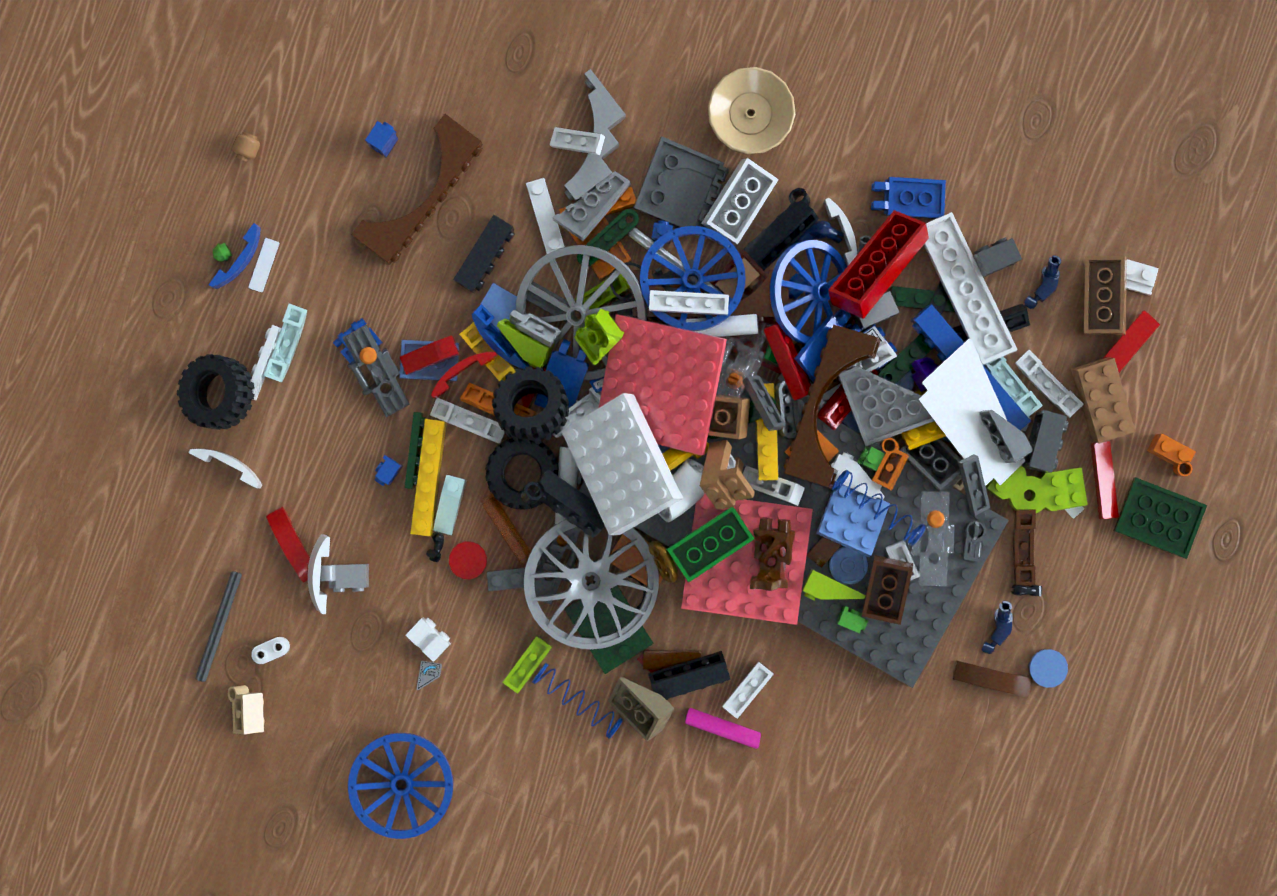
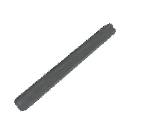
[195,571,242,682]

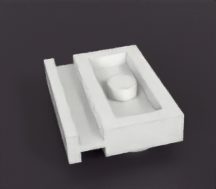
[1126,259,1159,296]

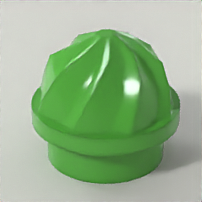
[213,243,233,262]

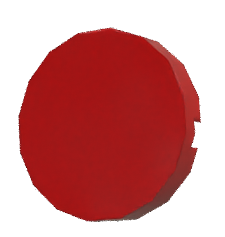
[449,541,487,579]

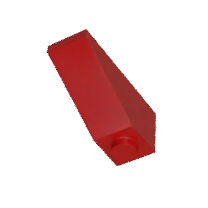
[400,335,460,375]

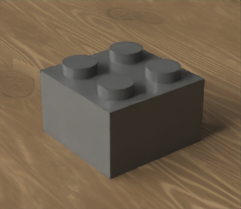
[973,237,1022,277]

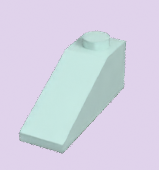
[433,475,467,535]

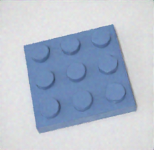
[816,484,890,557]

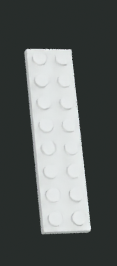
[924,212,1018,365]

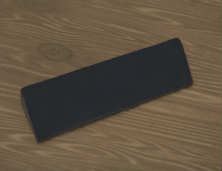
[952,304,1030,343]

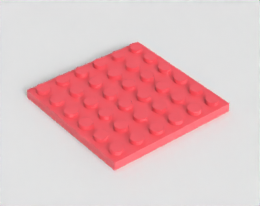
[599,314,727,456]
[681,494,813,625]

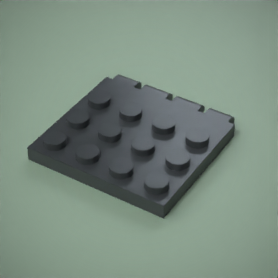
[633,136,729,228]

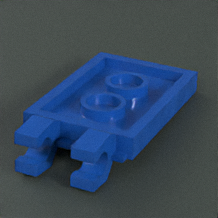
[871,177,946,219]
[794,310,861,384]
[534,339,589,408]

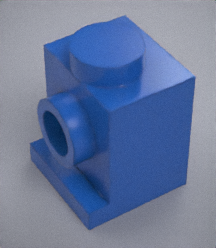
[651,221,673,244]
[374,455,403,486]

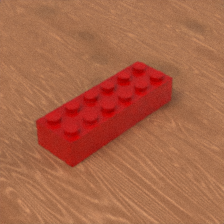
[828,210,929,319]

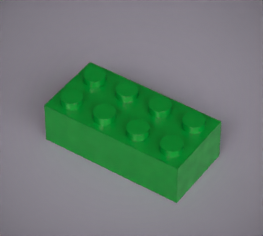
[667,507,754,582]

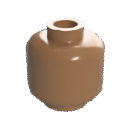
[232,132,260,162]

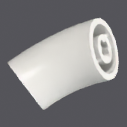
[658,459,705,522]

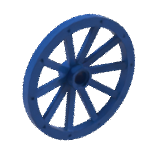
[640,226,746,331]
[770,240,851,344]
[348,733,453,839]

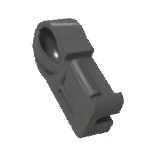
[962,521,986,562]

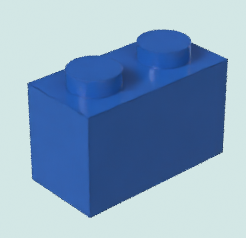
[365,121,398,158]

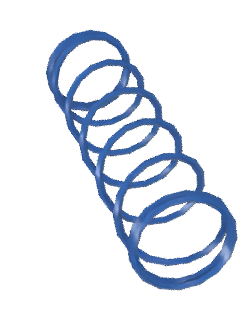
[832,470,926,546]
[532,663,623,739]

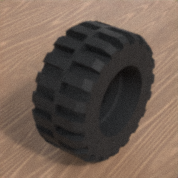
[177,354,255,430]
[492,366,569,444]
[485,438,559,510]

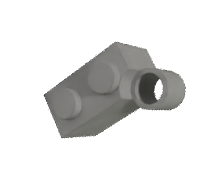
[320,564,369,592]

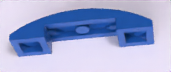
[209,223,261,289]
[471,304,529,370]

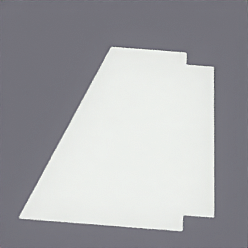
[919,338,1025,486]

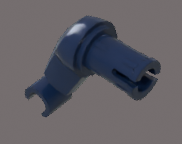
[792,221,844,245]
[1024,255,1061,309]
[982,601,1013,654]

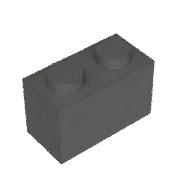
[487,567,525,591]

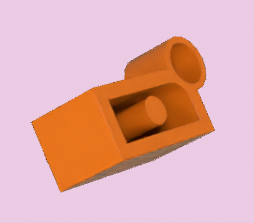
[1147,433,1196,477]
[872,438,909,491]

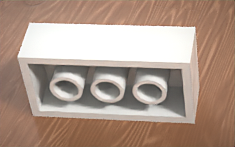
[701,158,778,245]

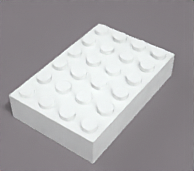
[562,393,683,535]

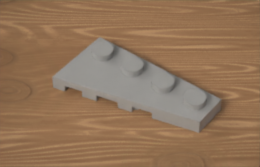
[552,171,631,241]

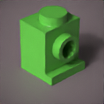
[857,446,885,472]
[836,605,868,633]

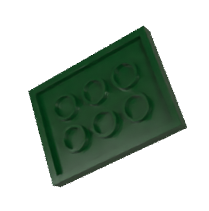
[1113,477,1207,559]
[564,585,654,674]

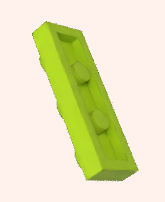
[502,636,552,694]

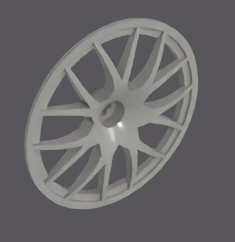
[524,519,659,649]

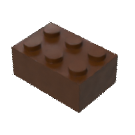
[862,555,913,625]

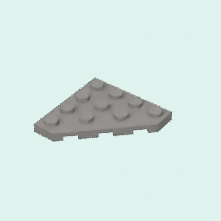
[839,366,935,446]

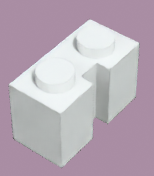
[406,617,451,662]

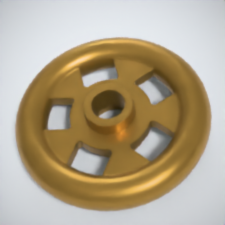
[649,541,678,583]

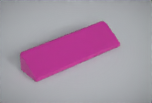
[684,708,761,749]

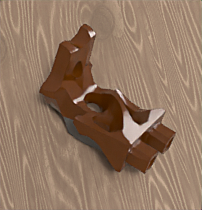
[750,517,795,591]

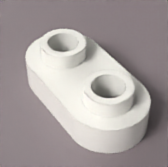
[252,637,290,664]

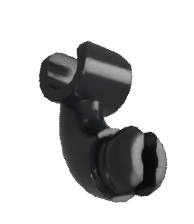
[426,531,444,562]
[1011,585,1042,596]

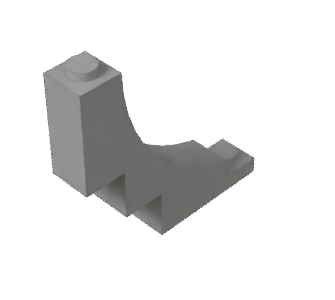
[564,69,626,202]

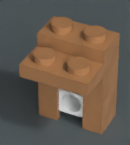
[699,440,755,510]

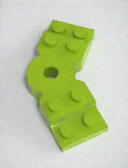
[986,466,1088,513]

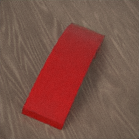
[431,352,498,399]
[266,507,310,583]

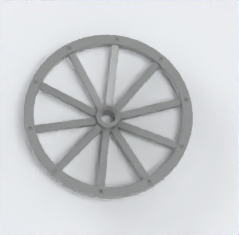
[516,245,647,380]

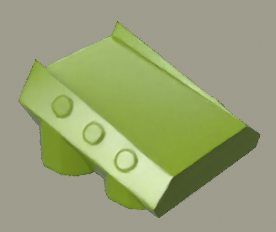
[574,309,624,365]

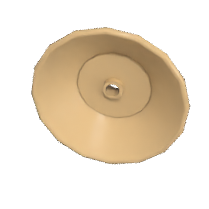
[708,67,796,154]

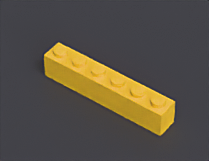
[410,419,447,536]

